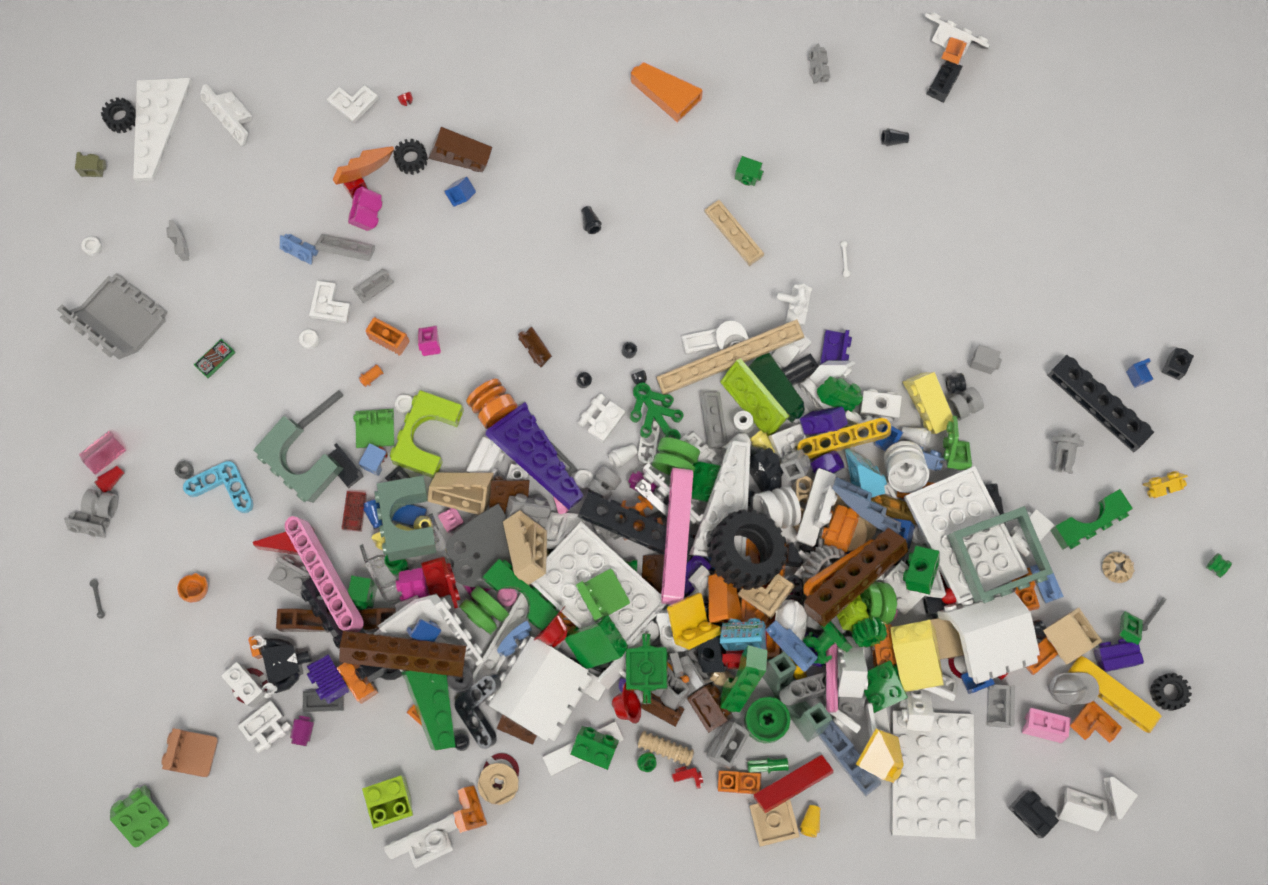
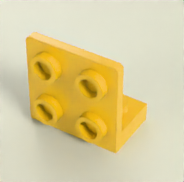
[667,593,721,650]

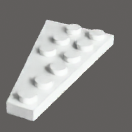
[689,441,750,558]

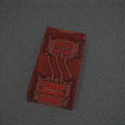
[341,491,367,532]

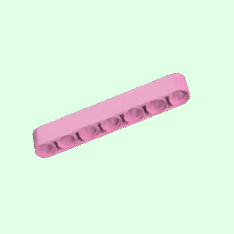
[661,468,693,605]
[284,516,363,632]

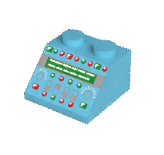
[845,449,887,498]
[720,618,766,651]

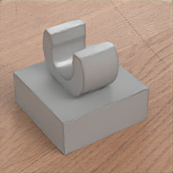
[670,652,691,678]

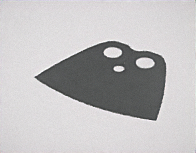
[446,504,514,589]

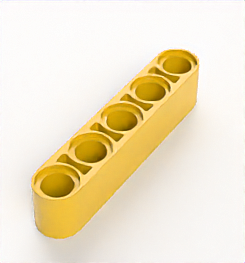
[798,418,891,459]
[1068,656,1162,733]

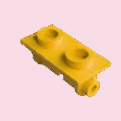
[1143,471,1188,499]

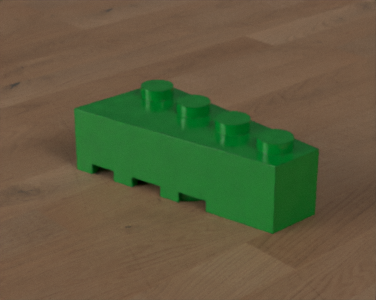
[401,671,455,751]

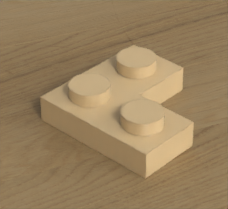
[738,574,795,618]

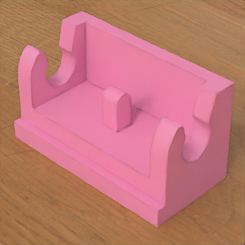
[1022,708,1071,743]

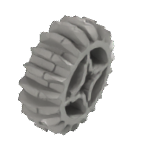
[801,545,847,584]

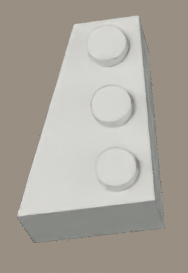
[837,637,868,698]

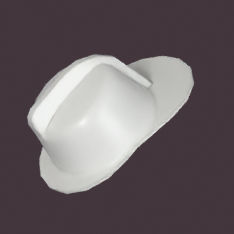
[716,321,749,350]
[775,600,807,641]

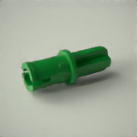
[747,757,789,774]

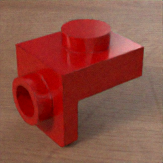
[672,766,704,789]

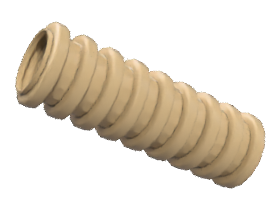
[638,730,694,767]

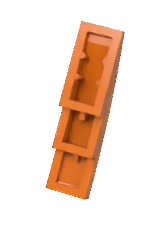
[333,146,394,185]

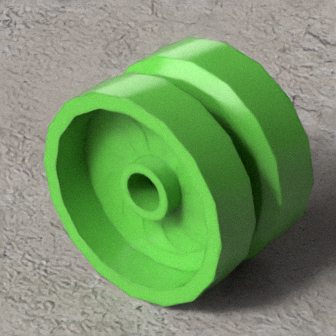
[652,437,700,476]
[860,581,897,625]
[459,586,510,635]

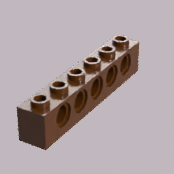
[804,527,908,627]
[339,631,466,677]

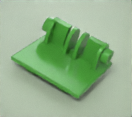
[353,409,394,448]

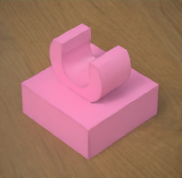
[438,508,464,533]

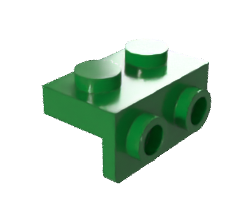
[570,726,619,770]

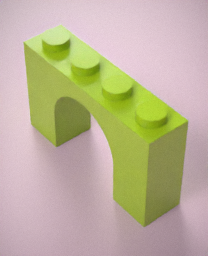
[390,390,464,478]

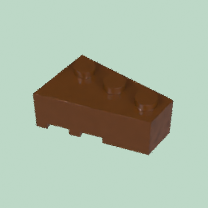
[428,127,493,173]

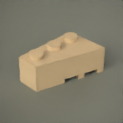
[428,473,494,515]
[503,510,547,585]

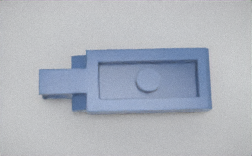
[766,620,817,672]

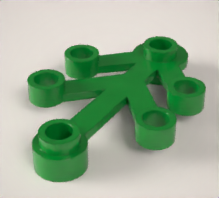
[630,383,684,440]

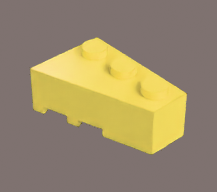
[902,372,953,434]

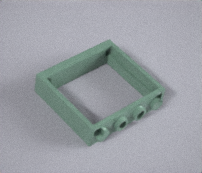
[947,506,1053,603]

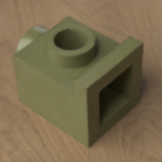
[75,152,106,177]

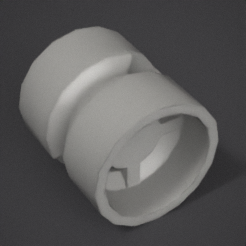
[947,387,984,421]
[586,466,622,500]
[81,489,118,519]

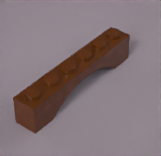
[276,608,396,632]

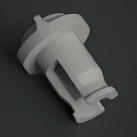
[1052,432,1084,474]

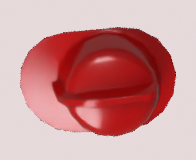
[533,606,567,648]
[612,682,641,724]

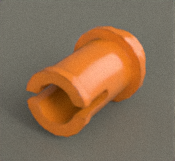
[358,364,384,387]

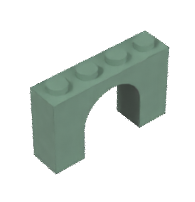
[253,416,344,503]
[374,476,437,561]
[763,652,832,742]

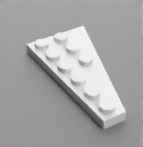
[133,78,193,182]

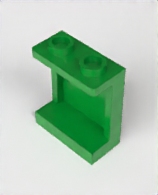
[564,615,628,669]

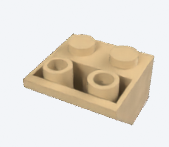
[1043,607,1102,665]

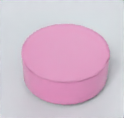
[497,589,517,607]

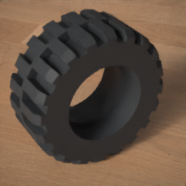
[707,509,788,590]

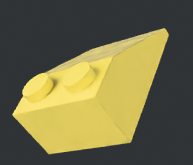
[890,620,944,692]

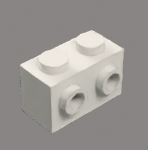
[900,689,934,732]

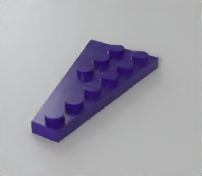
[485,402,584,510]

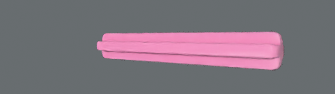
[826,643,838,713]

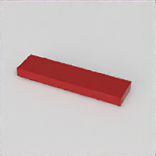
[754,755,834,814]

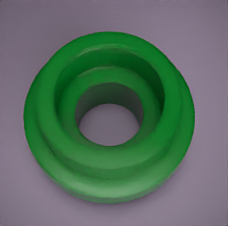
[637,752,657,773]

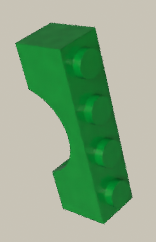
[1050,489,1133,550]
[481,559,558,632]
[720,645,768,713]

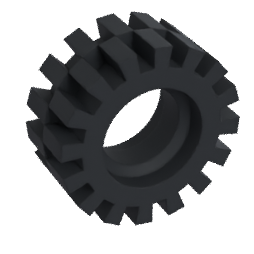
[101,97,136,133]
[393,139,428,175]
[1150,673,1192,711]

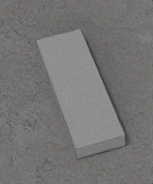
[315,234,375,261]
[700,392,728,449]

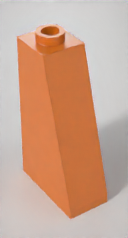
[631,62,703,123]

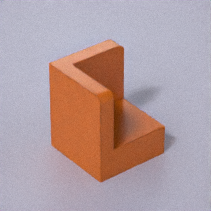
[941,37,967,64]

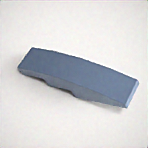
[832,477,901,534]
[819,721,881,797]

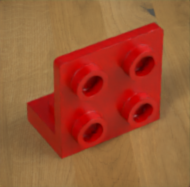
[421,557,460,609]

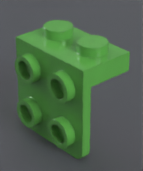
[943,416,972,470]
[110,785,169,848]

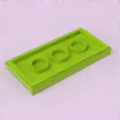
[720,358,789,438]

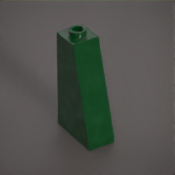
[748,353,805,423]

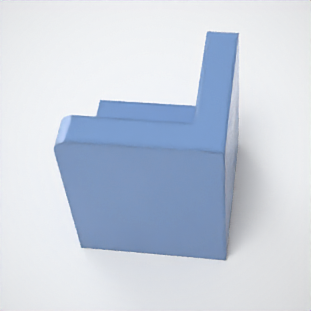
[358,443,386,476]

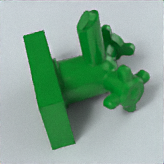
[803,621,853,664]

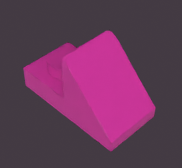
[418,326,441,356]

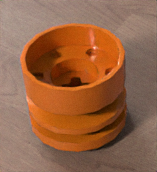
[466,378,518,429]

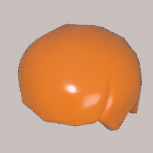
[177,573,208,603]

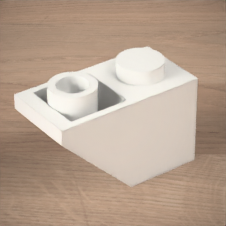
[810,361,856,387]

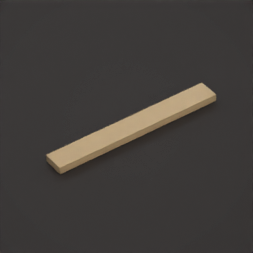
[656,319,805,395]

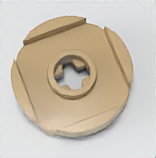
[478,763,519,805]

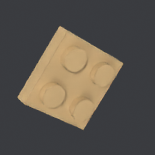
[749,799,800,847]

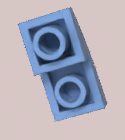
[497,621,532,657]

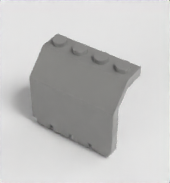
[57,274,167,360]

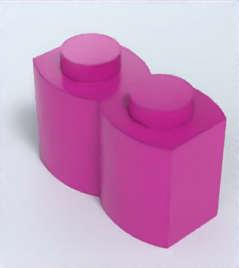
[348,187,382,231]

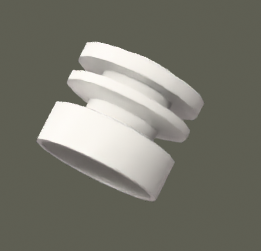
[883,441,929,493]
[752,486,801,529]

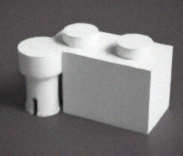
[1009,509,1054,558]

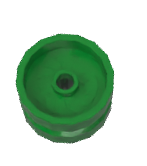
[744,697,791,744]

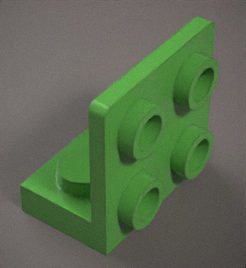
[576,569,630,623]

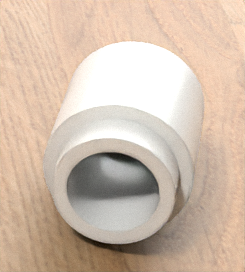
[734,411,754,434]

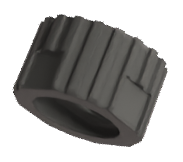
[174,461,194,479]

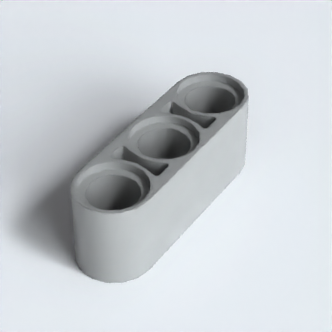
[779,672,826,705]

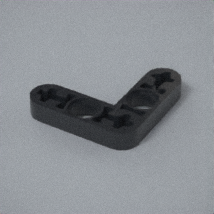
[454,673,501,749]

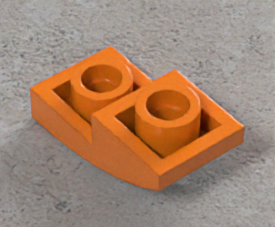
[1011,568,1040,611]
[718,771,762,794]

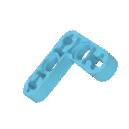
[183,461,254,513]

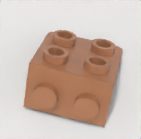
[161,728,218,777]

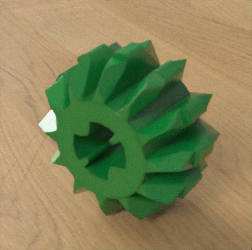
[851,617,887,648]

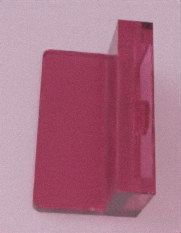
[79,430,126,475]

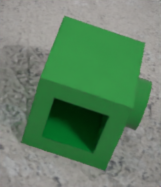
[735,156,764,186]

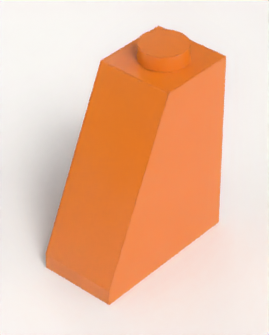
[708,571,743,624]

